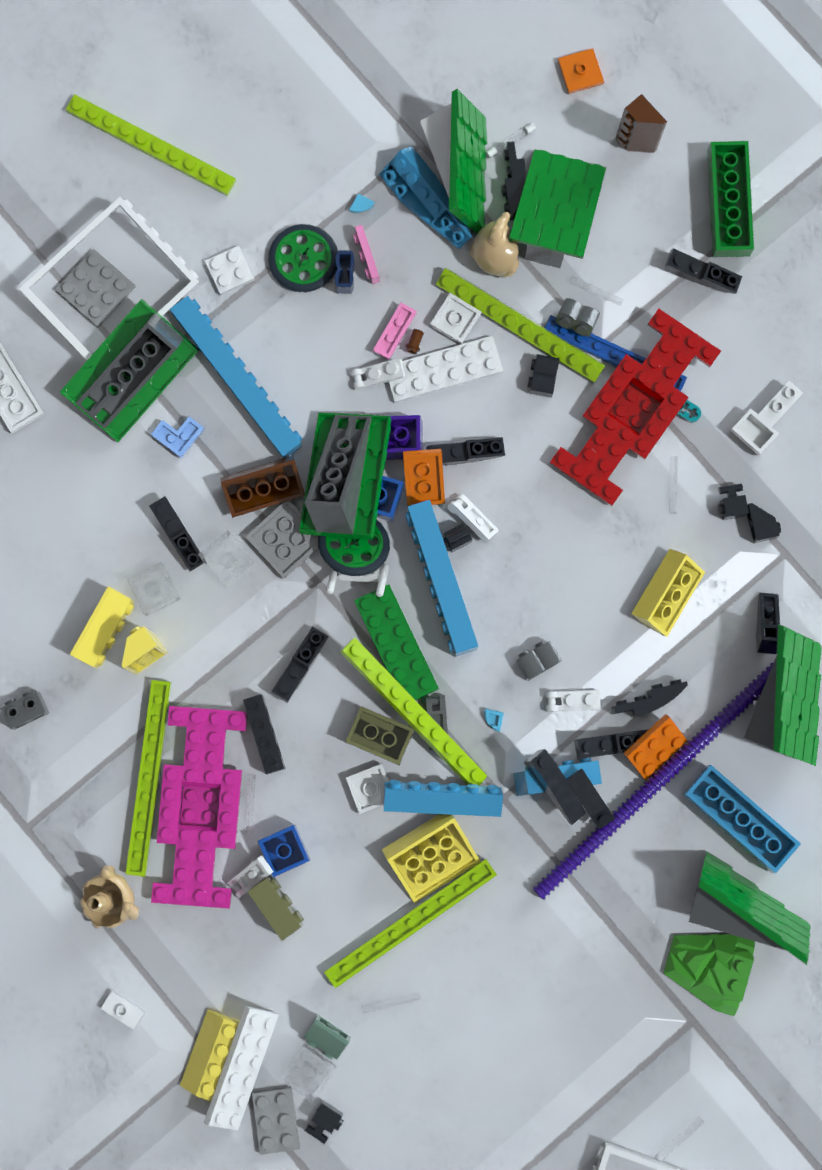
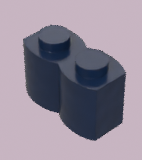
[335,250,355,294]

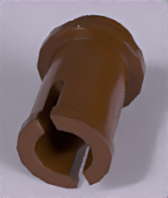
[405,329,424,354]

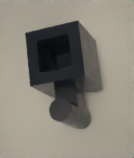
[718,484,749,520]
[443,523,473,552]
[304,1100,344,1144]

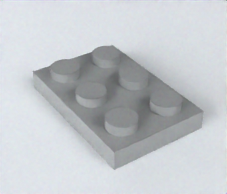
[252,1087,300,1155]

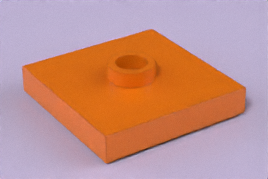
[558,48,604,94]

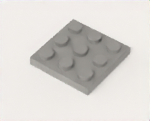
[56,249,136,327]
[245,501,319,579]

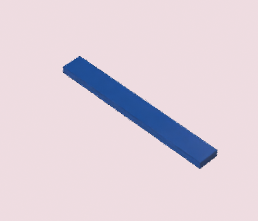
[544,315,687,391]

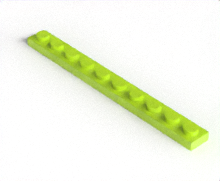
[65,94,236,196]
[436,268,605,382]
[340,637,487,786]
[125,680,172,877]
[324,859,497,988]

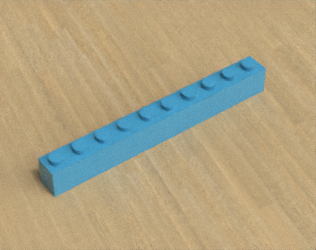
[170,296,302,458]

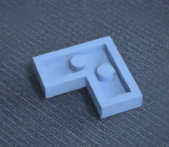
[151,417,205,458]

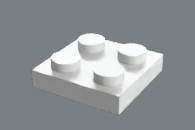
[205,246,255,295]
[430,293,482,344]
[346,764,389,814]

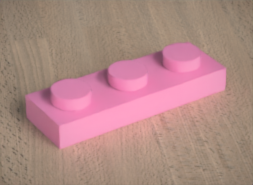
[353,225,380,284]
[373,302,417,361]

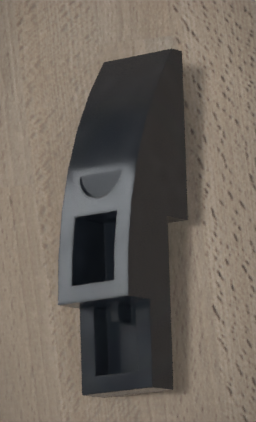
[501,141,525,221]
[665,248,742,294]
[426,437,505,466]
[149,496,206,571]
[271,626,329,703]
[611,679,688,718]
[574,729,649,759]

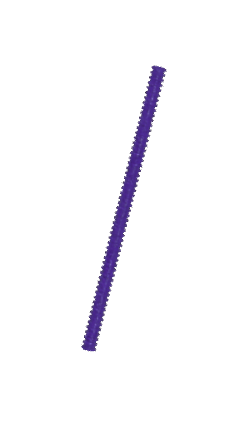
[532,660,775,900]

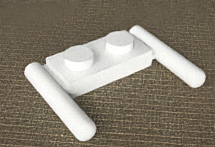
[326,562,389,597]

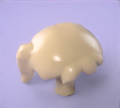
[469,212,519,278]
[80,865,139,929]

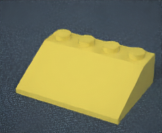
[382,814,481,903]

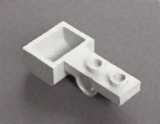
[730,381,803,456]

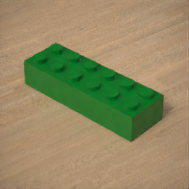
[707,141,754,257]
[354,584,439,701]

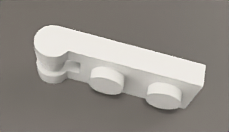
[351,358,405,390]
[448,494,499,543]
[545,690,601,712]
[227,856,274,899]

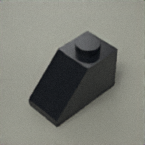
[747,503,781,544]

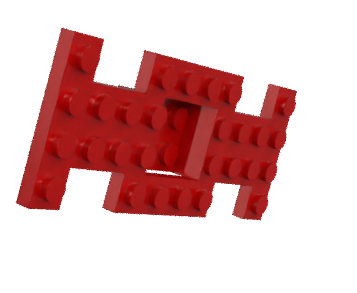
[550,308,721,506]

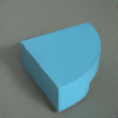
[349,194,375,214]
[484,709,504,732]

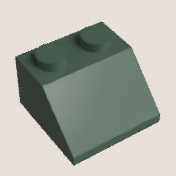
[304,1015,351,1060]

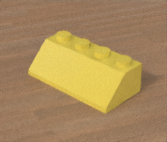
[631,549,705,637]
[70,586,135,669]
[122,626,168,675]
[180,1009,240,1101]

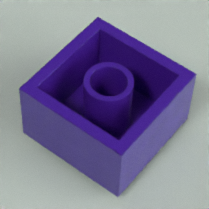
[386,415,423,460]

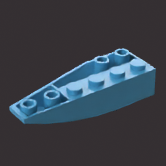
[379,146,472,249]

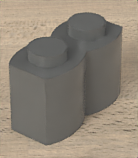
[555,298,600,337]
[516,640,562,681]

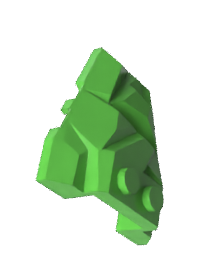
[663,934,755,1016]

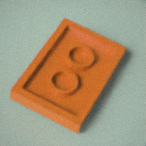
[403,449,445,507]
[623,714,687,780]

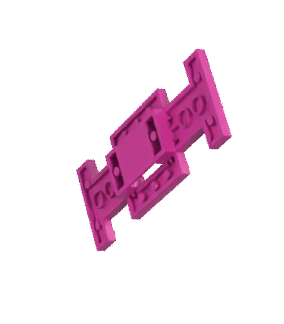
[151,706,247,909]

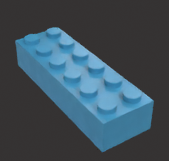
[682,765,801,874]

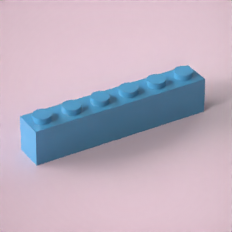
[383,780,503,817]

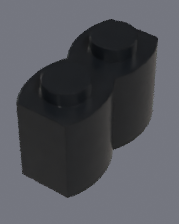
[527,354,559,398]

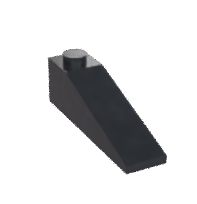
[523,749,586,825]

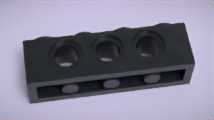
[243,694,286,775]

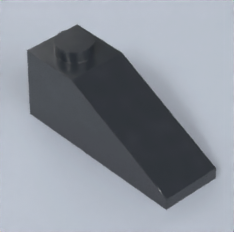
[756,593,780,654]
[566,768,615,829]

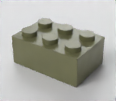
[345,706,414,766]
[248,877,304,941]

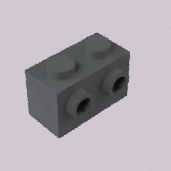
[1,690,49,730]

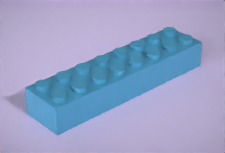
[405,500,479,657]

